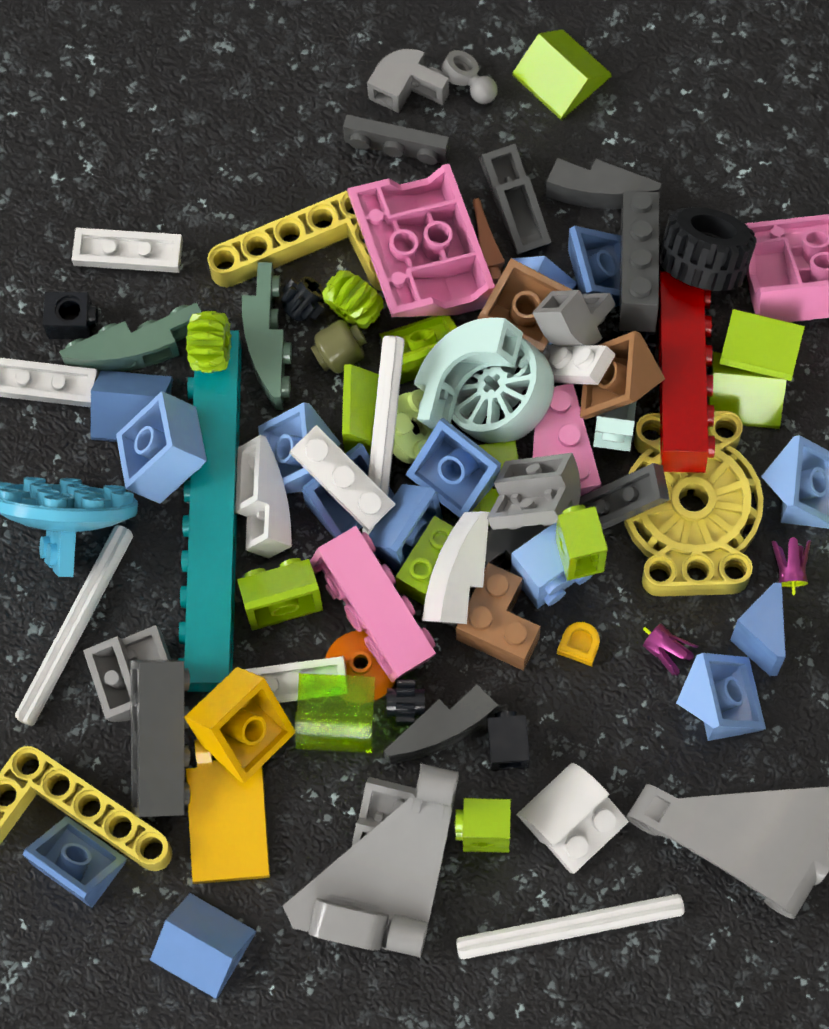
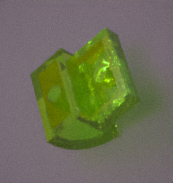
[295,673,376,753]

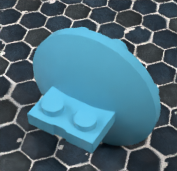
[0,477,138,577]

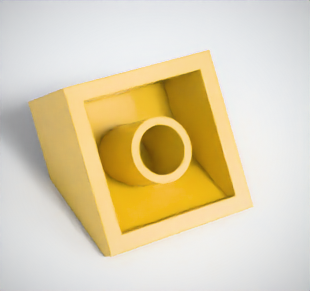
[184,667,296,783]

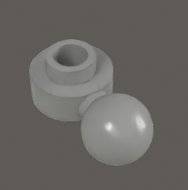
[441,50,498,104]

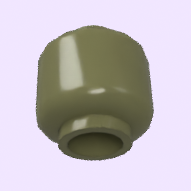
[311,320,367,374]

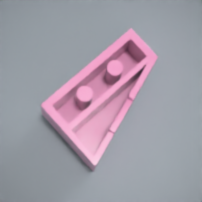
[532,384,601,497]

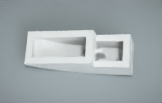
[235,435,292,559]
[422,511,489,624]

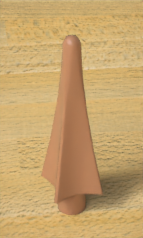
[473,198,505,286]

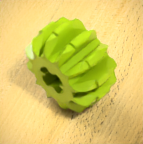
[322,270,384,329]
[186,311,232,373]

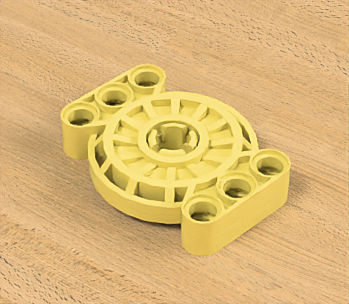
[624,411,764,597]

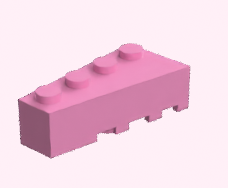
[310,526,436,683]

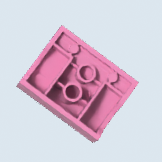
[347,164,495,317]
[745,214,829,322]

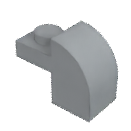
[367,49,449,113]
[532,290,615,346]

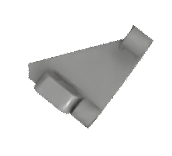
[283,764,459,958]
[626,784,829,919]

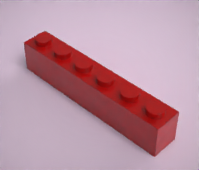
[658,271,715,473]

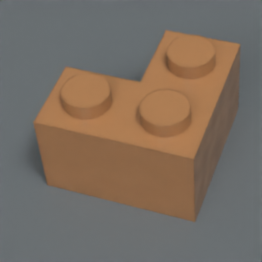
[456,562,541,671]

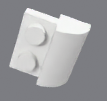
[517,763,629,874]

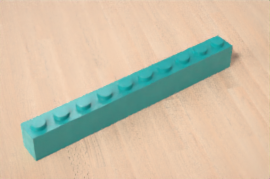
[178,330,242,692]

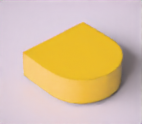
[557,622,600,667]

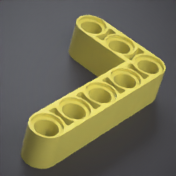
[207,191,382,291]
[0,746,172,871]

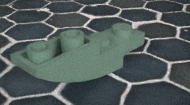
[242,262,292,410]
[59,302,201,373]

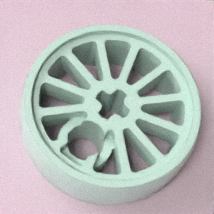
[452,338,554,444]

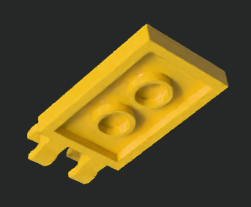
[186,739,270,884]

